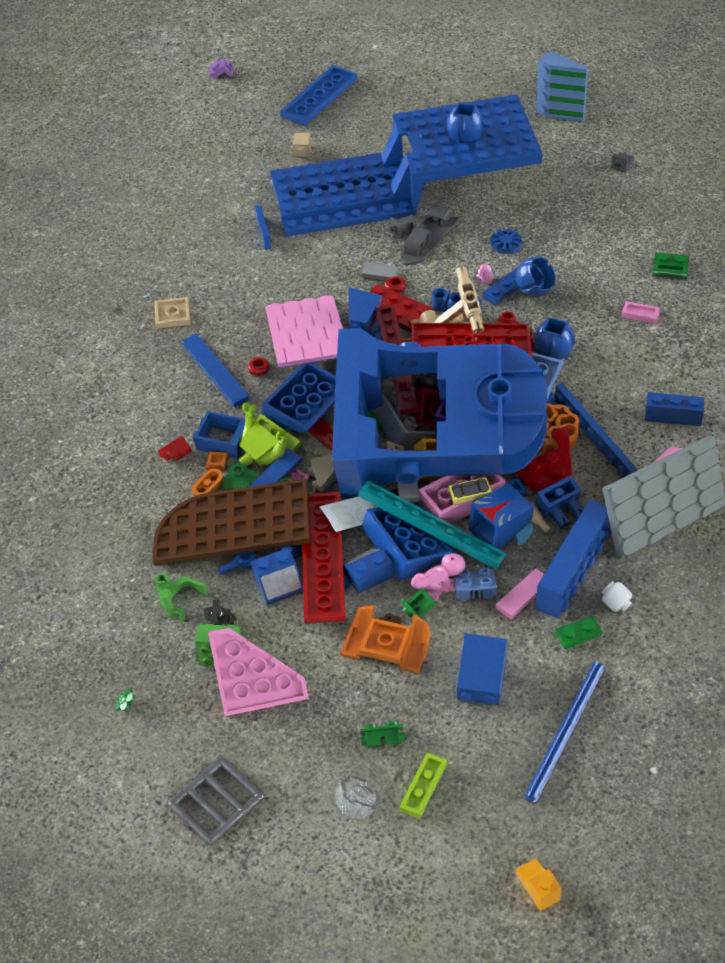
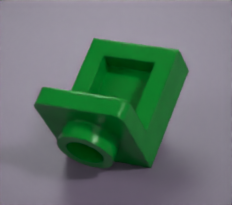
[400,588,437,618]

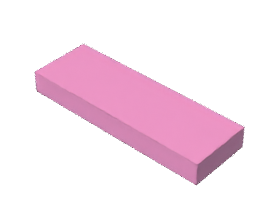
[495,569,544,620]

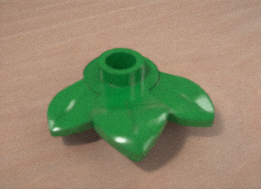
[222,463,259,491]

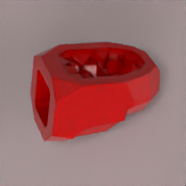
[158,436,192,461]

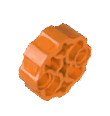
[540,403,579,455]

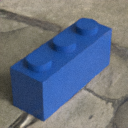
[645,392,705,426]

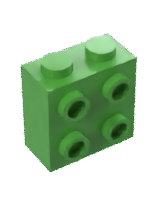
[195,624,245,667]

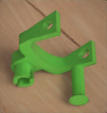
[155,573,209,621]

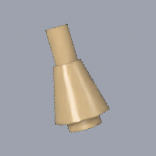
[531,502,551,533]

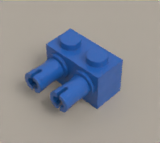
[535,476,583,529]

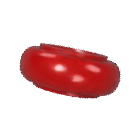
[385,276,406,293]
[248,357,270,376]

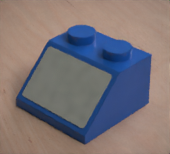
[251,548,303,605]
[343,548,393,594]

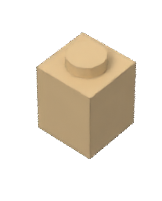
[293,133,311,157]

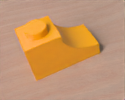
[516,859,562,911]

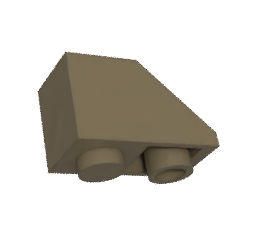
[308,454,337,493]

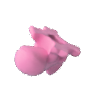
[411,553,466,601]

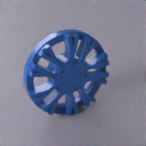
[490,228,522,253]

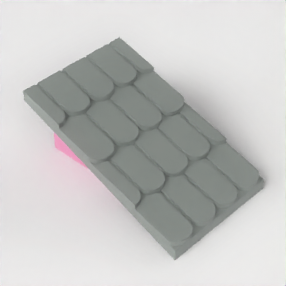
[602,436,725,557]

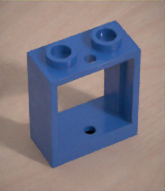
[193,411,245,459]

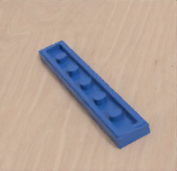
[182,334,250,407]

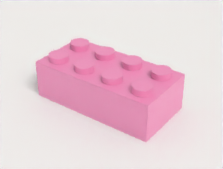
[419,474,506,524]

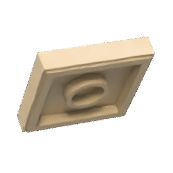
[154,297,191,329]

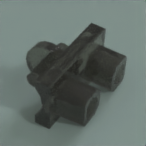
[204,599,236,626]

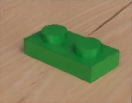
[555,616,602,650]

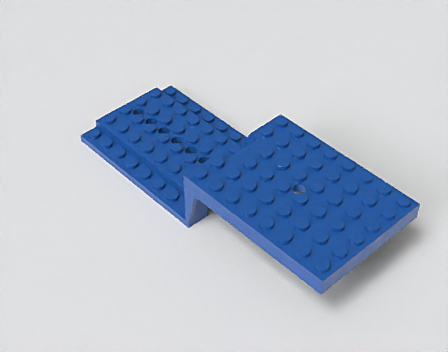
[270,95,542,237]

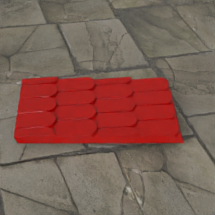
[412,323,533,358]

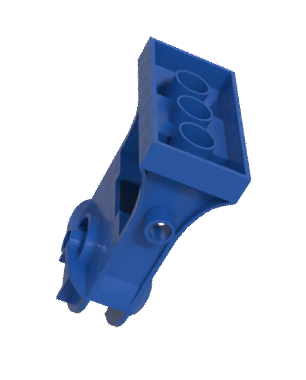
[332,328,547,499]

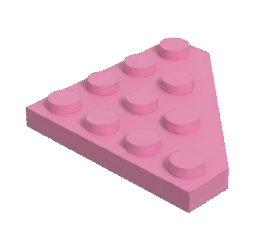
[208,628,309,716]

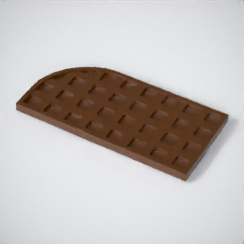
[153,478,310,566]

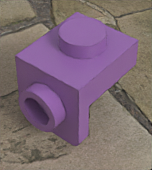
[209,58,233,79]

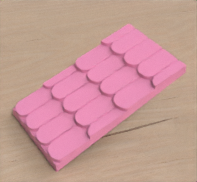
[265,295,343,367]

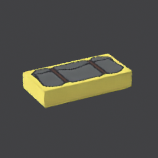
[448,477,492,504]

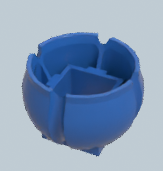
[446,103,484,142]
[513,256,556,296]
[534,317,575,359]

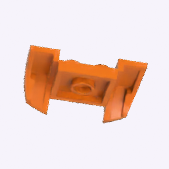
[340,605,431,674]

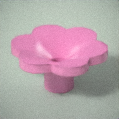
[477,264,494,285]

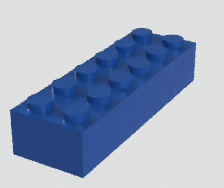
[536,500,611,619]

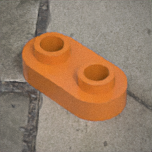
[192,469,223,496]

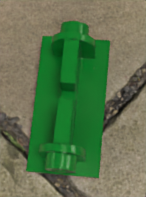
[360,721,405,748]

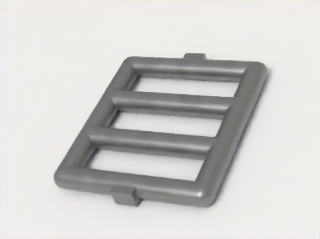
[168,757,265,845]

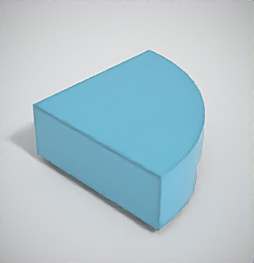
[515,523,533,545]

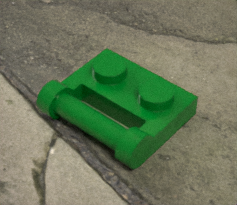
[652,253,689,279]

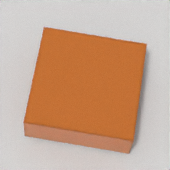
[206,451,229,471]

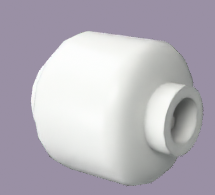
[601,581,632,612]

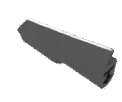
[401,205,460,265]

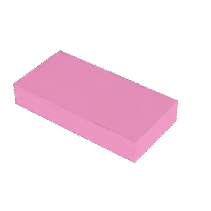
[621,301,660,324]

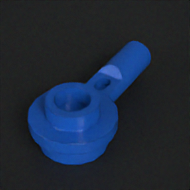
[218,552,256,575]

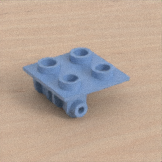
[454,568,497,600]

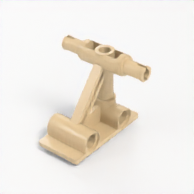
[411,266,484,334]

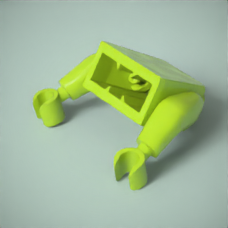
[239,402,291,467]

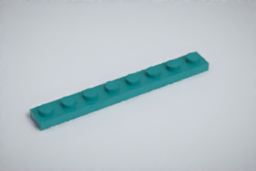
[358,480,507,570]

